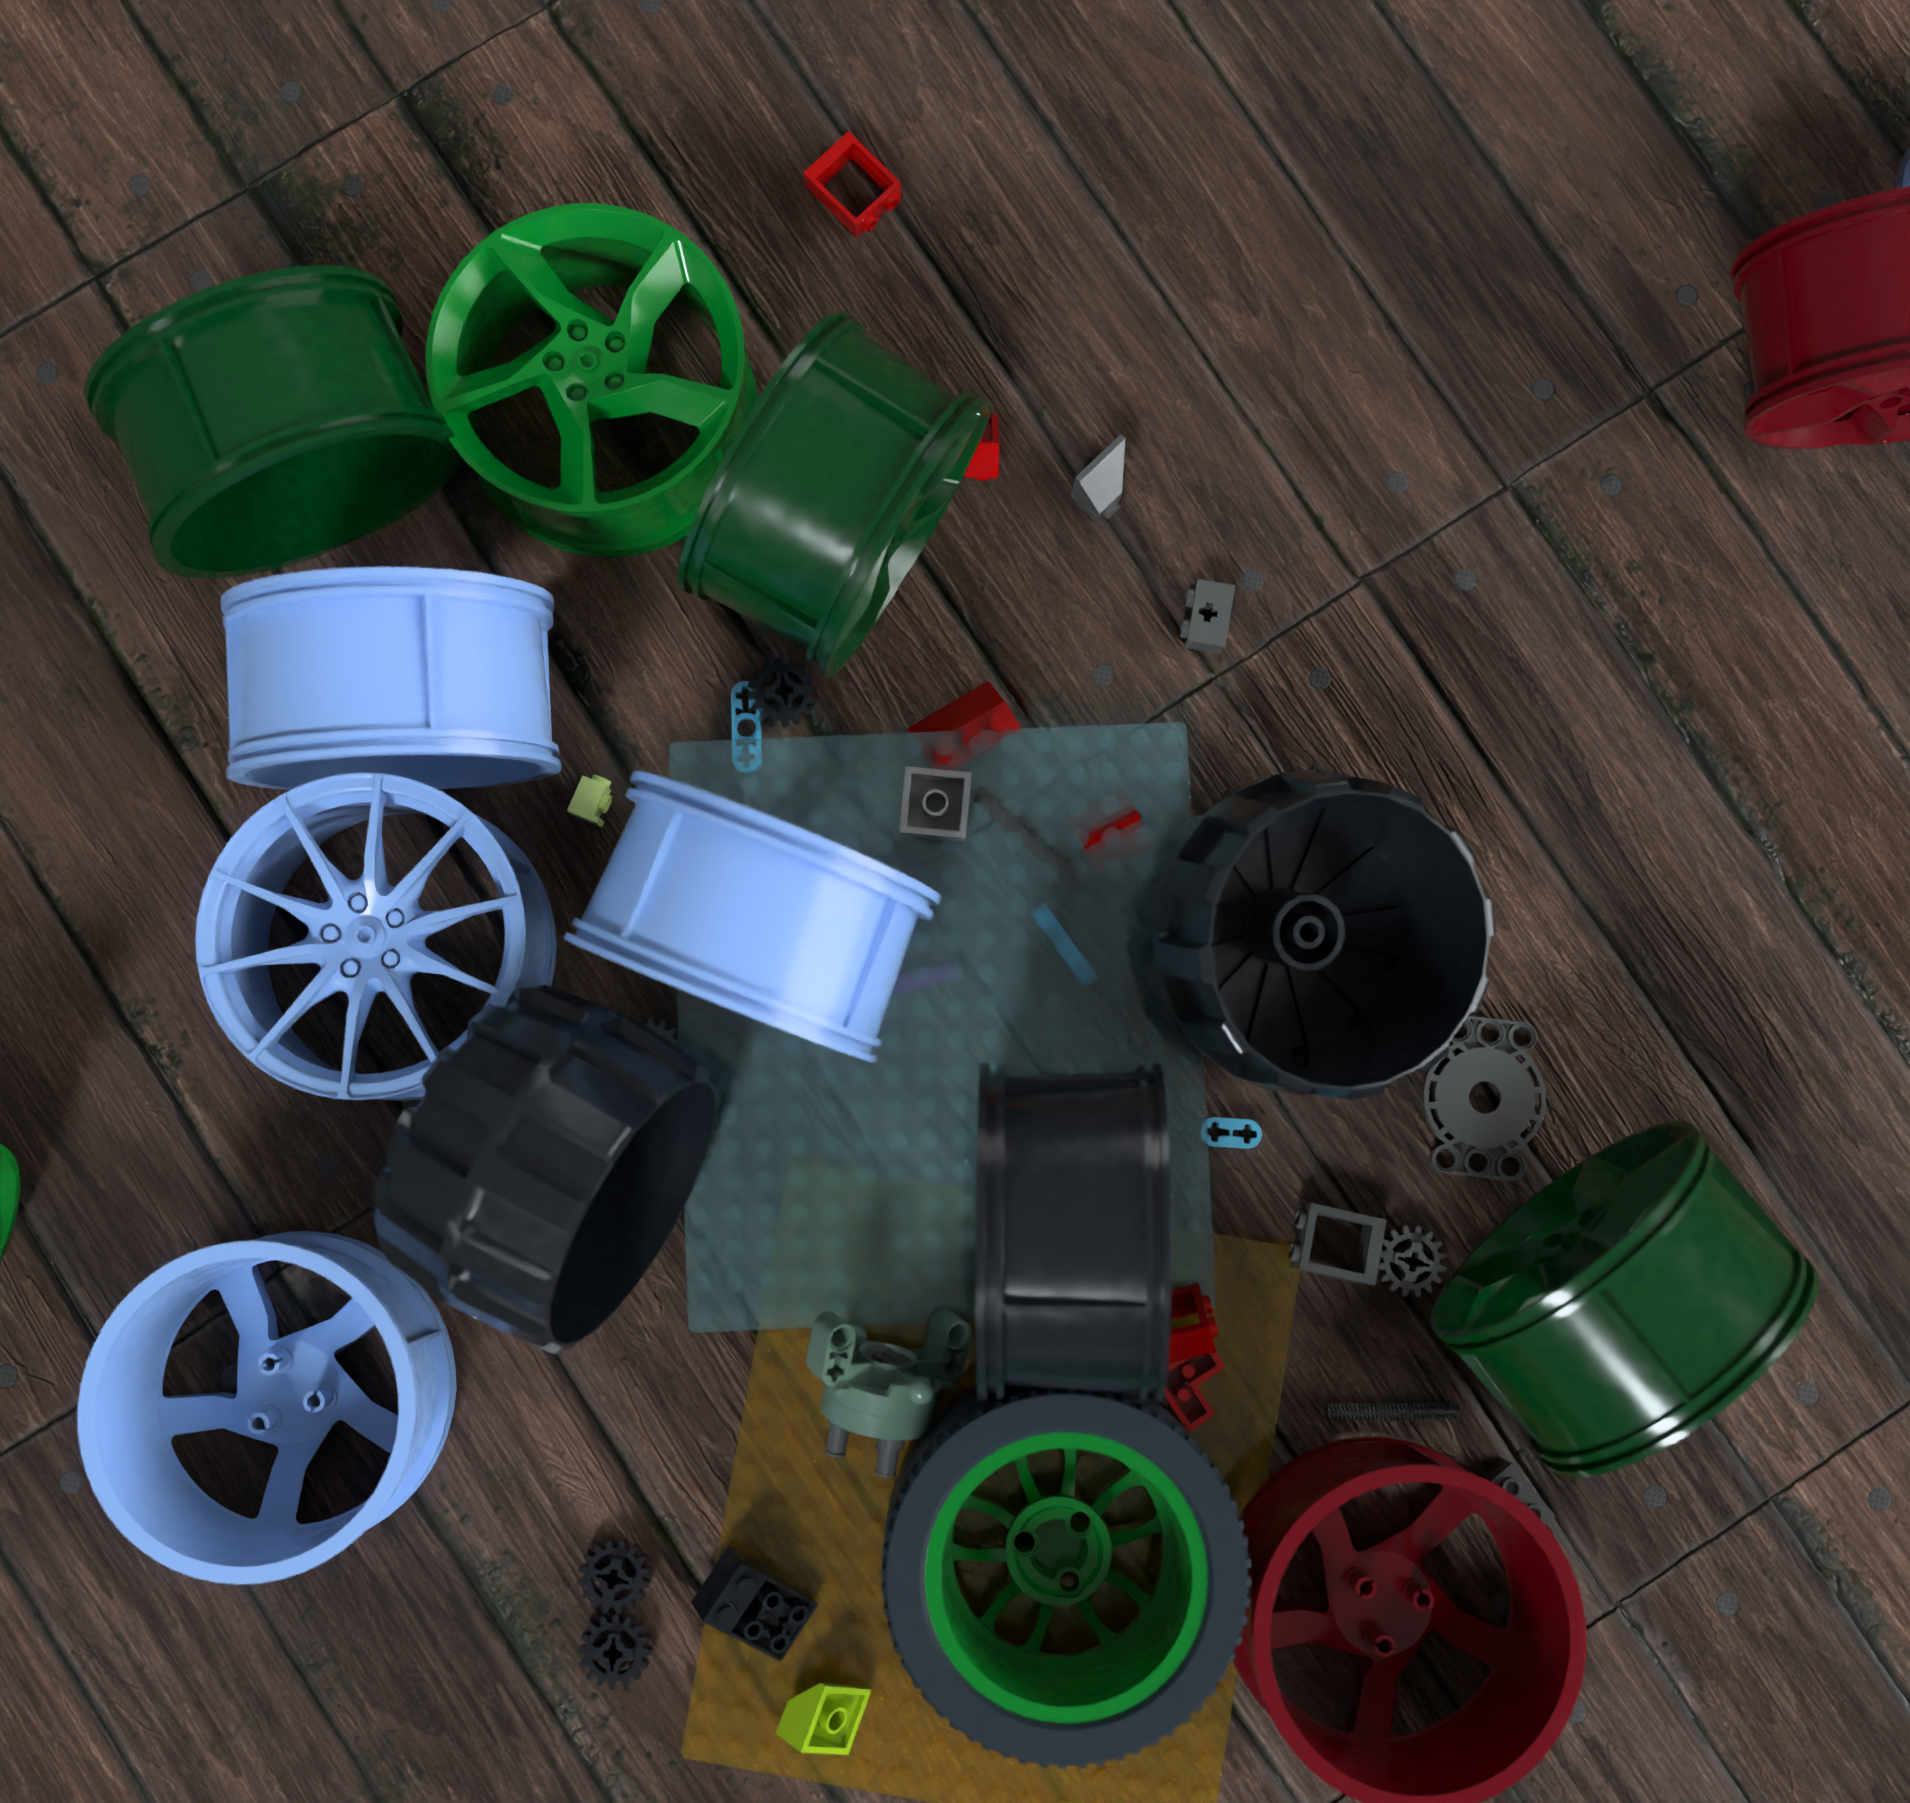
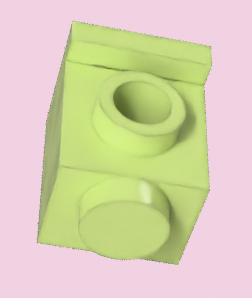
[567,774,612,828]

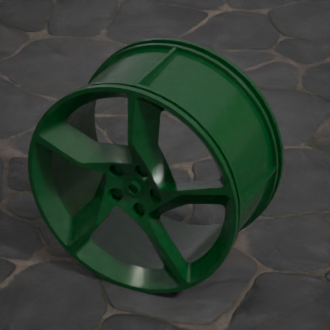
[84,265,462,579]
[678,310,992,679]
[1431,1121,1819,1478]

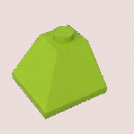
[776,1683,872,1755]

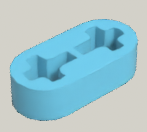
[1198,1117,1262,1149]

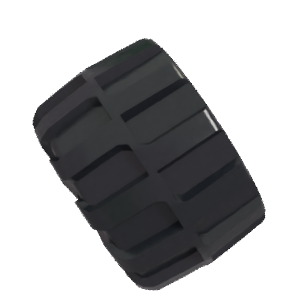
[1139,770,1496,1100]
[373,985,719,1354]

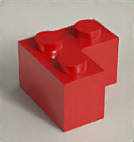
[1164,1352,1226,1433]

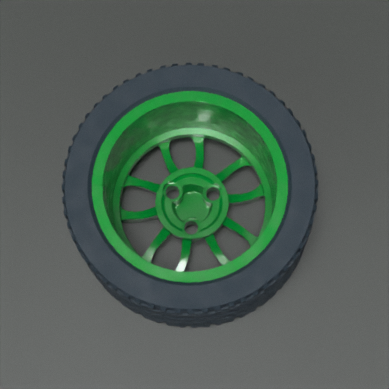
[881,1385,1251,1769]

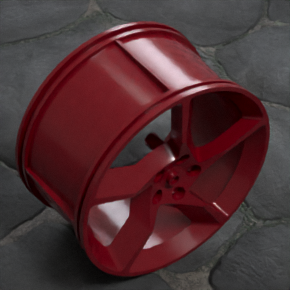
[1730,186,1910,449]
[1233,1436,1587,1803]

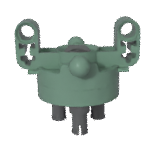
[806,1308,972,1478]

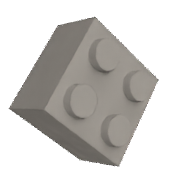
[899,766,972,842]

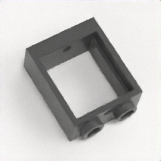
[1288,1203,1387,1285]

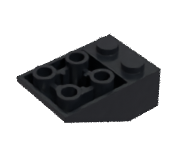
[691,1545,819,1661]

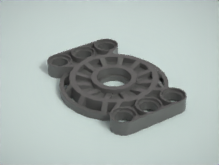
[1422,1016,1546,1181]

